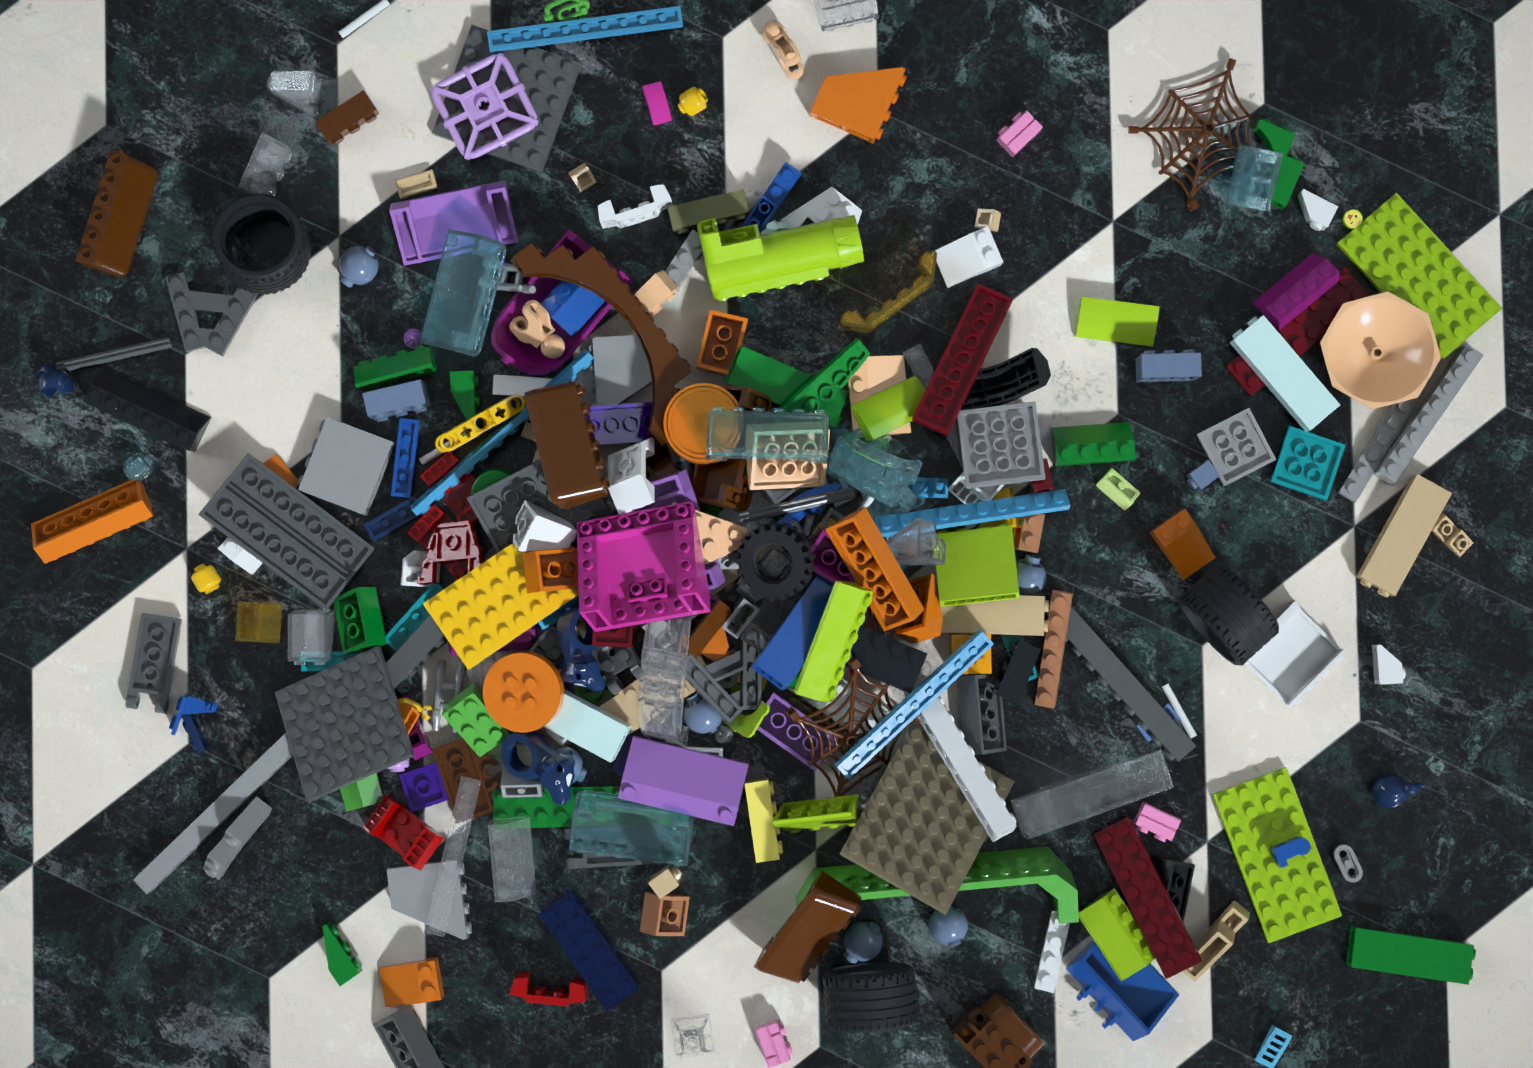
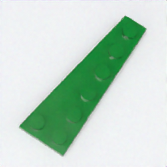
[769,338,870,424]

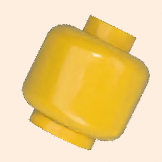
[678,87,708,116]
[191,564,221,594]

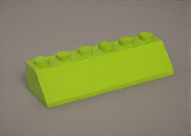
[793,581,873,702]

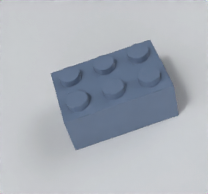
[1135,349,1202,382]
[362,380,431,422]

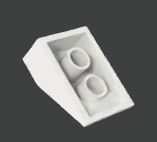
[932,226,1003,288]

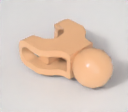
[762,20,804,79]
[509,300,565,359]

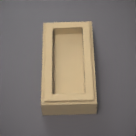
[395,169,438,200]

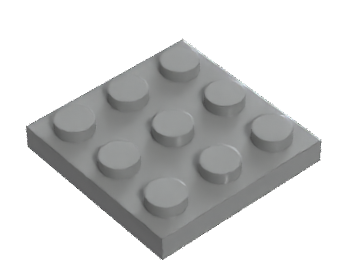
[1196,408,1276,487]

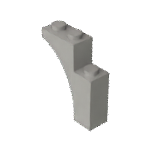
[203,796,272,880]

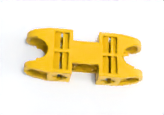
[435,394,525,453]

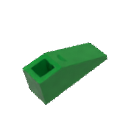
[450,371,481,427]
[323,922,363,986]

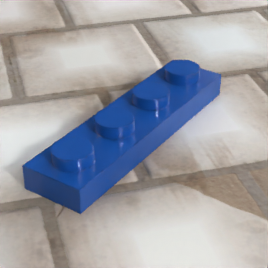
[391,418,420,498]

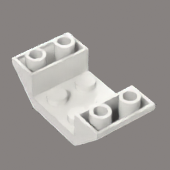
[608,437,655,514]

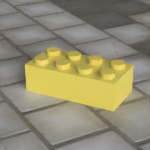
[745,778,783,863]

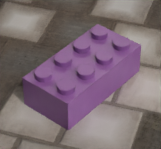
[757,692,838,771]

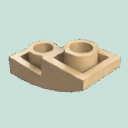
[1432,514,1473,557]

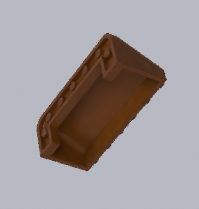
[75,148,159,277]
[525,381,610,510]
[691,385,772,511]
[753,870,862,983]

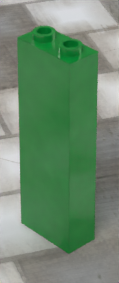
[724,346,849,428]
[1346,925,1476,985]

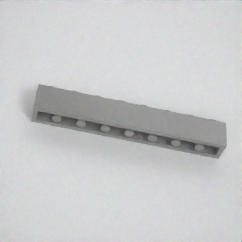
[1374,344,1484,485]

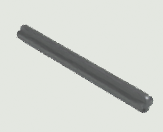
[56,337,172,372]
[738,487,855,523]

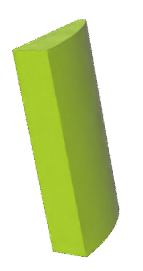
[1075,296,1160,347]
[851,376,926,442]

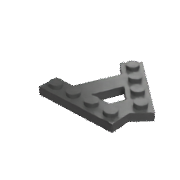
[165,272,259,357]
[675,630,762,724]

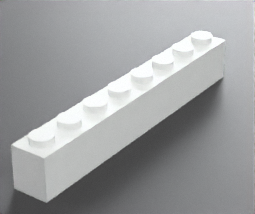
[917,696,1017,842]

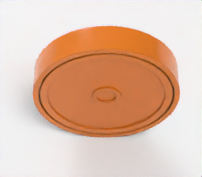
[663,383,744,464]
[483,651,564,733]

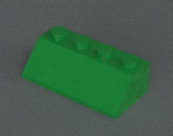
[353,345,438,392]
[1051,422,1136,467]

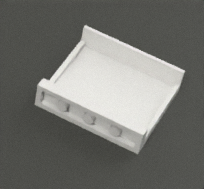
[1245,601,1346,707]

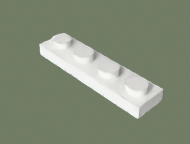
[1034,910,1070,993]

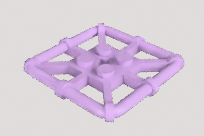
[430,52,539,160]

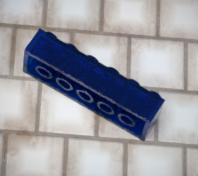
[538,888,640,1012]

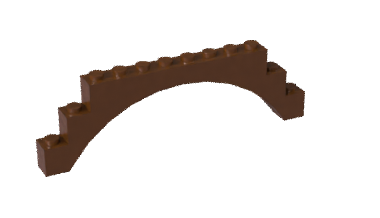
[511,243,692,448]

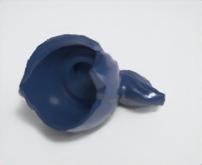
[34,365,74,398]
[1371,774,1424,808]

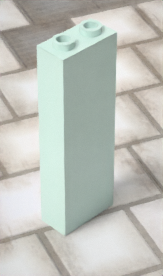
[1230,315,1340,432]
[543,689,632,762]

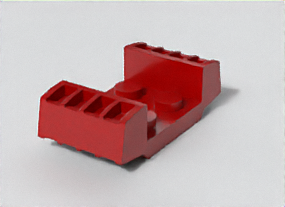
[420,451,480,526]
[407,503,487,580]
[363,795,444,870]
[509,972,588,1006]

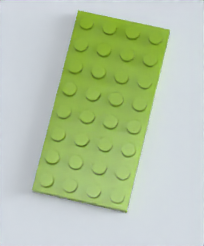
[1336,193,1503,360]
[1212,767,1342,943]

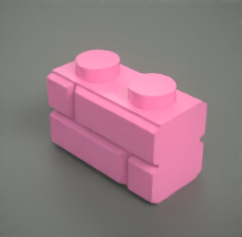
[997,110,1043,157]
[1133,802,1181,842]
[755,1020,793,1068]

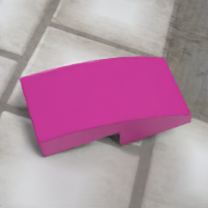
[642,81,672,126]

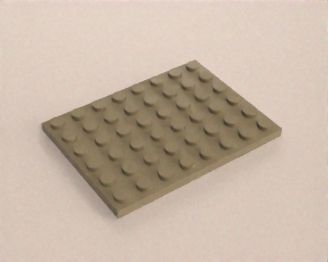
[840,723,1015,915]

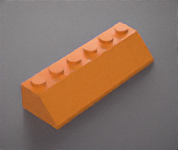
[31,477,153,564]
[825,507,925,631]

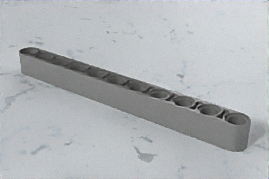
[133,733,293,895]

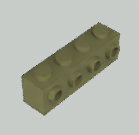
[668,189,749,235]

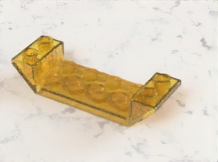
[839,251,937,333]

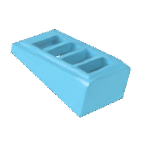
[1254,1025,1292,1068]

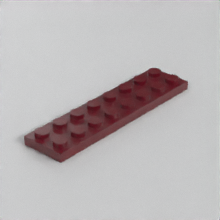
[1225,267,1369,397]
[912,284,1013,436]
[1094,817,1203,979]

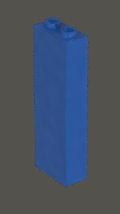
[751,573,834,691]

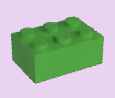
[442,683,511,757]

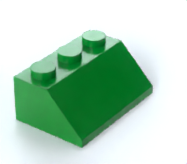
[333,587,387,655]

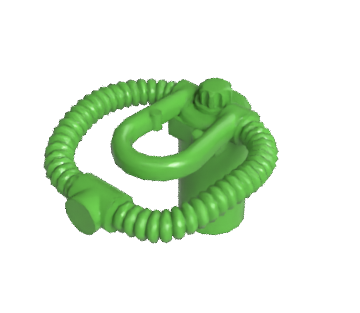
[543,0,590,23]

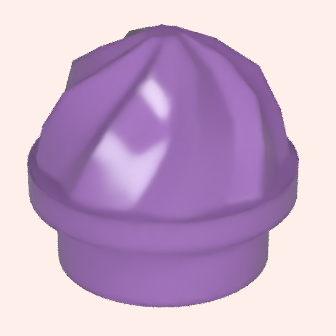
[403,329,423,349]

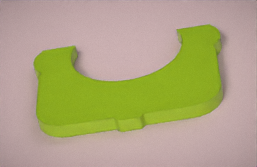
[722,684,770,738]

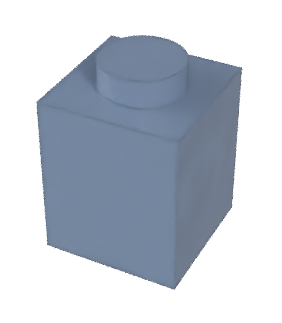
[1186,460,1220,491]

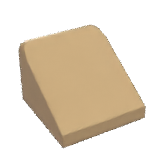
[568,163,597,192]
[975,208,1001,232]

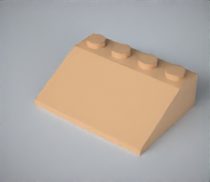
[848,355,911,438]
[745,422,830,490]

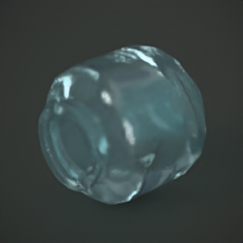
[123,452,154,482]

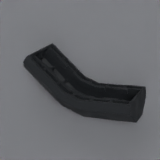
[961,348,1051,410]

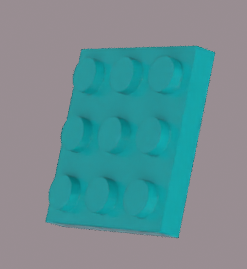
[1270,426,1345,501]

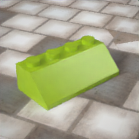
[1078,888,1155,981]

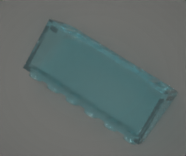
[420,229,506,357]
[706,407,829,464]
[569,790,694,866]

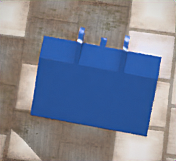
[1065,940,1179,1041]

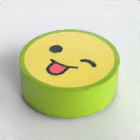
[1342,209,1363,230]

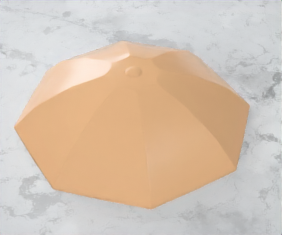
[1320,292,1441,409]

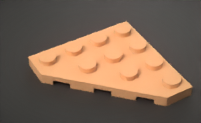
[671,501,748,565]

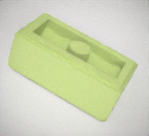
[1096,467,1140,510]

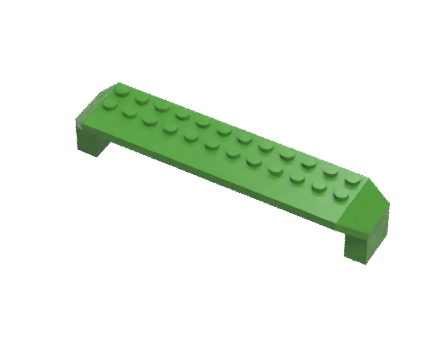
[796,846,1079,924]

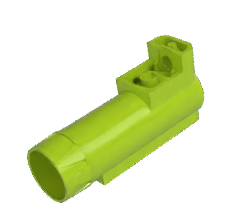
[697,215,864,301]

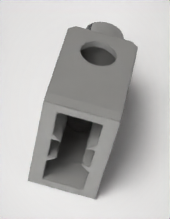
[721,595,760,639]

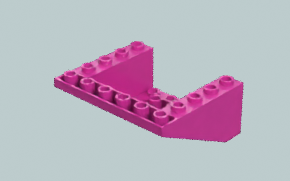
[577,501,711,632]

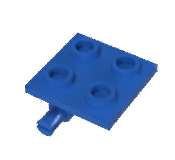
[169,693,217,736]

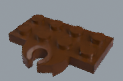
[432,739,502,824]

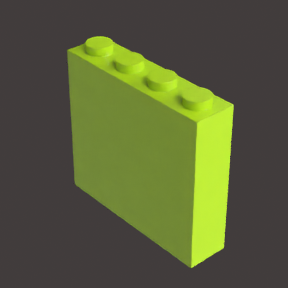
[933,524,1020,607]

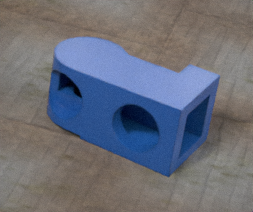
[1269,837,1311,868]

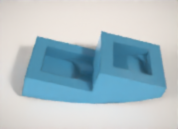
[908,477,949,498]

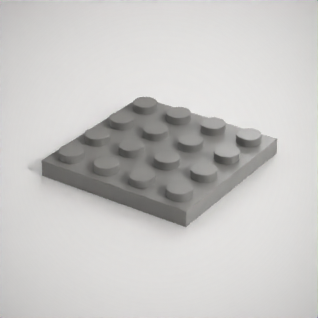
[957,401,1045,489]

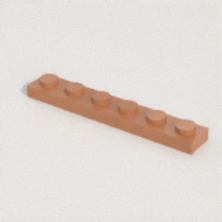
[1035,589,1073,709]

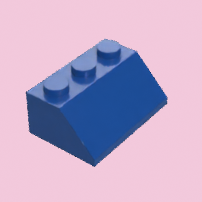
[541,281,605,337]

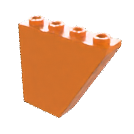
[810,67,907,144]

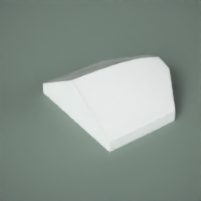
[401,550,441,587]

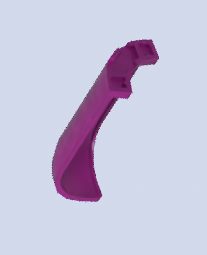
[491,229,632,375]

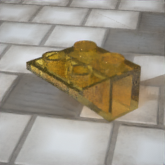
[235,601,282,643]

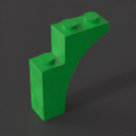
[1253,119,1305,209]

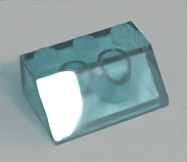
[1226,145,1283,212]

